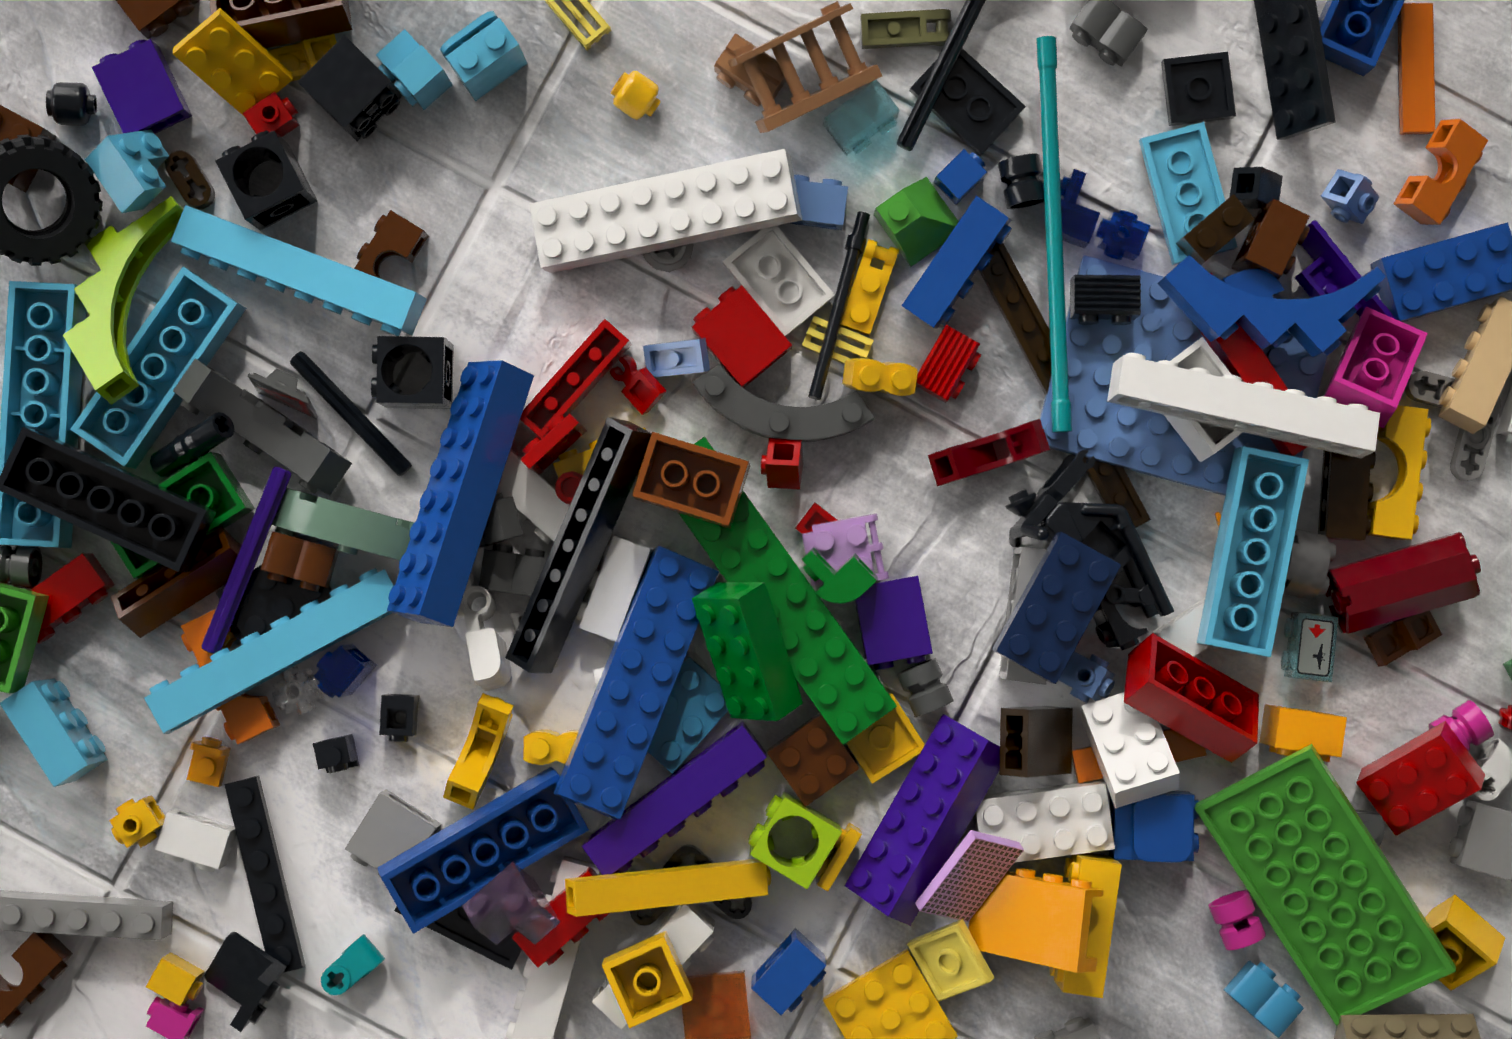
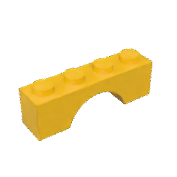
[1366,405,1431,540]

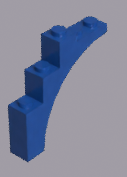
[1157,255,1386,357]

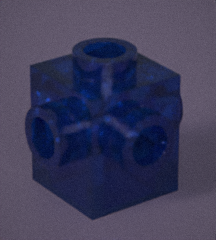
[1096,210,1151,261]

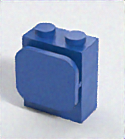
[1109,791,1199,862]

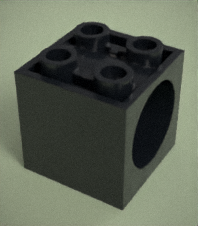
[298,35,402,142]
[215,131,318,231]
[371,336,454,409]

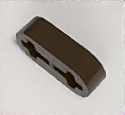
[165,150,215,209]

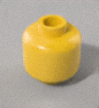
[611,71,661,120]

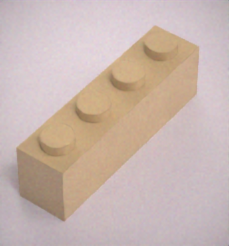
[1438,296,1512,434]

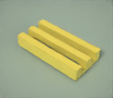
[545,0,611,51]
[801,316,874,364]

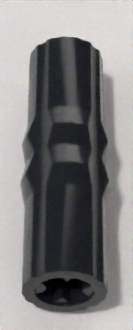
[150,412,235,478]

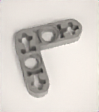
[1404,371,1501,481]

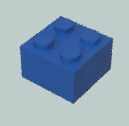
[751,928,826,1015]

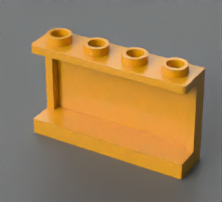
[969,868,1103,973]

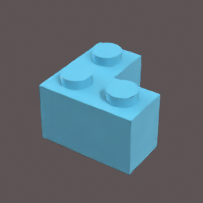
[376,29,453,110]
[85,130,169,213]

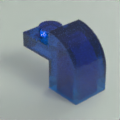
[1060,169,1100,249]

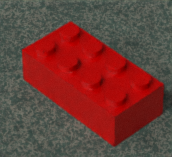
[1124,633,1259,763]

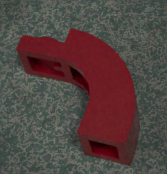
[928,419,1050,487]

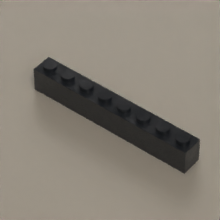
[505,417,652,673]

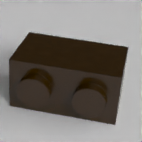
[1176,194,1255,265]

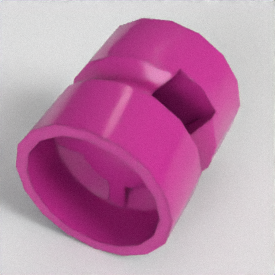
[1428,700,1494,751]
[1208,890,1266,950]

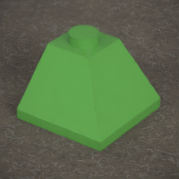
[874,177,959,267]

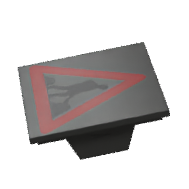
[248,368,318,419]

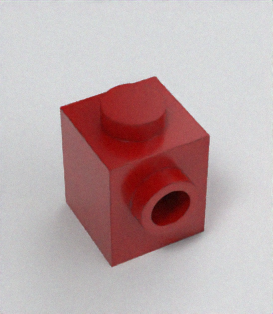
[242,91,300,137]
[761,438,803,490]

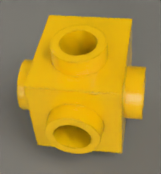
[109,795,165,848]

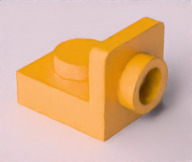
[186,737,231,787]

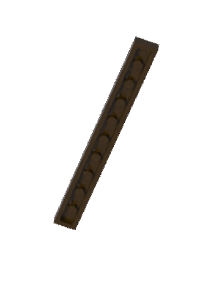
[979,242,1151,528]

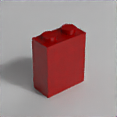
[692,285,792,388]

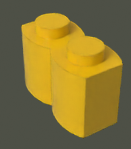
[842,358,918,396]
[523,729,579,765]

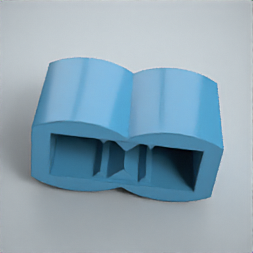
[1224,960,1304,1038]

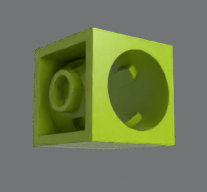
[748,791,842,889]

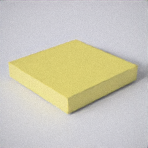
[907,919,995,1002]

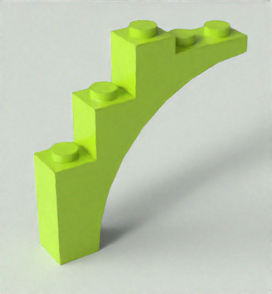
[63,196,183,405]

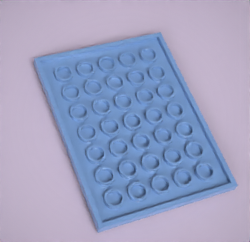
[1040,255,1327,496]

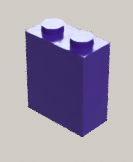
[92,39,192,134]
[855,576,933,670]

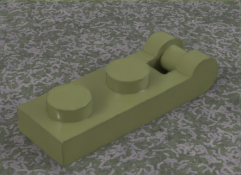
[860,9,951,49]

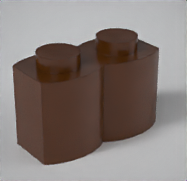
[261,531,339,592]

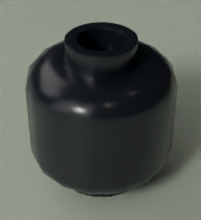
[46,82,97,125]

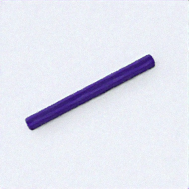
[201,467,292,654]

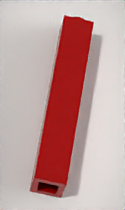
[1199,272,1307,456]

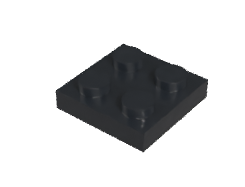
[1161,52,1236,126]

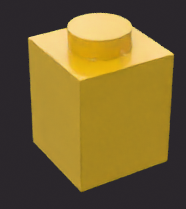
[146,952,205,1006]

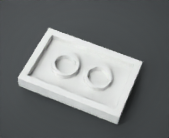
[723,226,835,337]

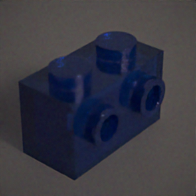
[314,644,377,698]

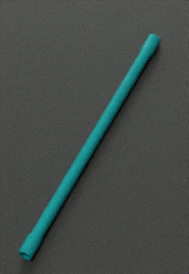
[1036,36,1072,433]

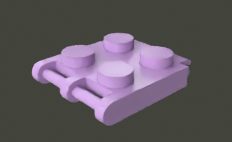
[802,513,889,586]

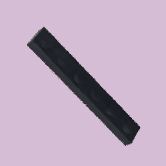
[224,775,306,973]

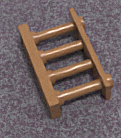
[728,1,882,133]

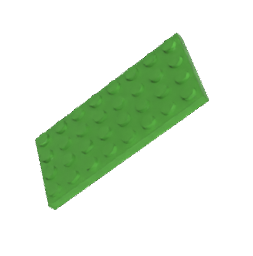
[1194,744,1456,1026]

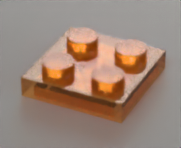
[682,970,751,1039]

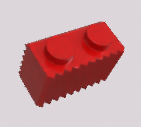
[916,325,982,403]

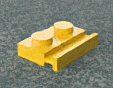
[815,823,862,891]

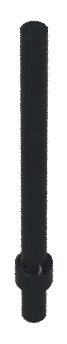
[808,211,870,400]

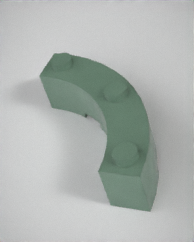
[272,488,414,560]

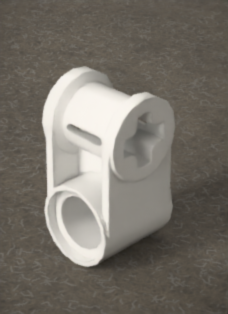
[1468,738,1512,801]

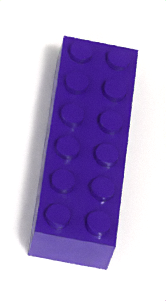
[845,714,1000,926]
[581,721,767,875]

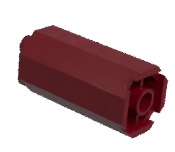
[1325,532,1481,634]

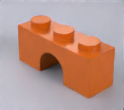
[1393,119,1488,225]

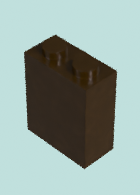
[999,706,1073,778]

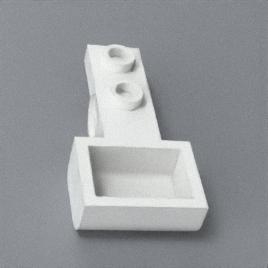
[458,567,511,691]

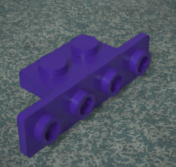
[1294,220,1396,319]

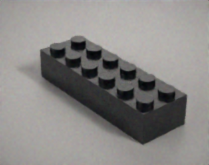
[0,427,217,572]

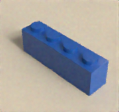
[902,196,1012,329]

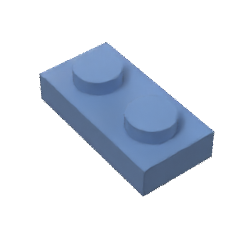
[643,338,710,377]

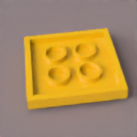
[823,949,958,1039]

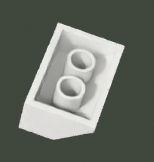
[1163,337,1243,462]

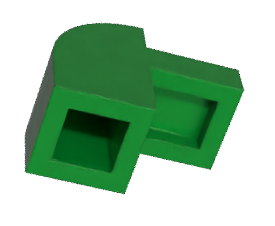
[802,547,878,603]

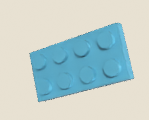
[1139,122,1238,265]

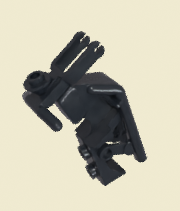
[1005,450,1174,651]

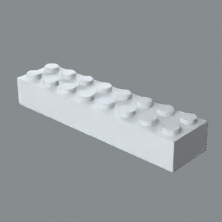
[529,149,802,273]

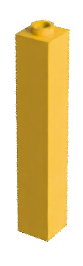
[565,859,771,917]

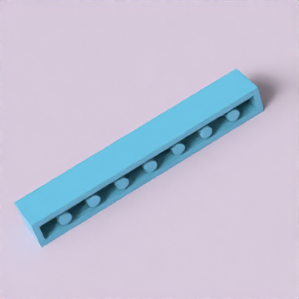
[171,205,427,336]
[144,568,394,735]

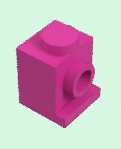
[146,996,205,1039]

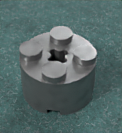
[1283,529,1336,599]

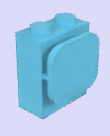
[440,11,528,101]

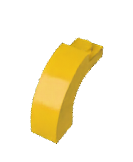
[443,693,514,810]

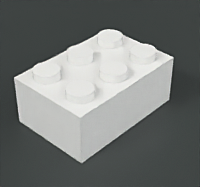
[1081,692,1180,808]

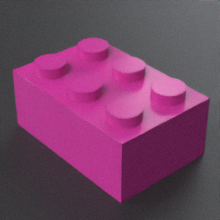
[1324,306,1428,428]

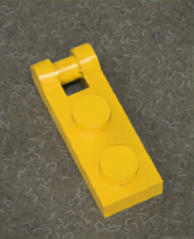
[841,239,899,336]

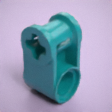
[321,934,385,996]

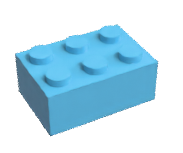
[0,678,108,787]

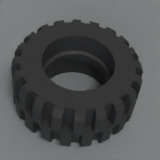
[0,134,103,266]

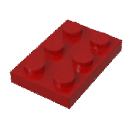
[520,413,587,475]

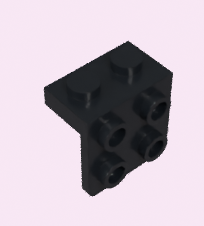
[204,932,286,1032]

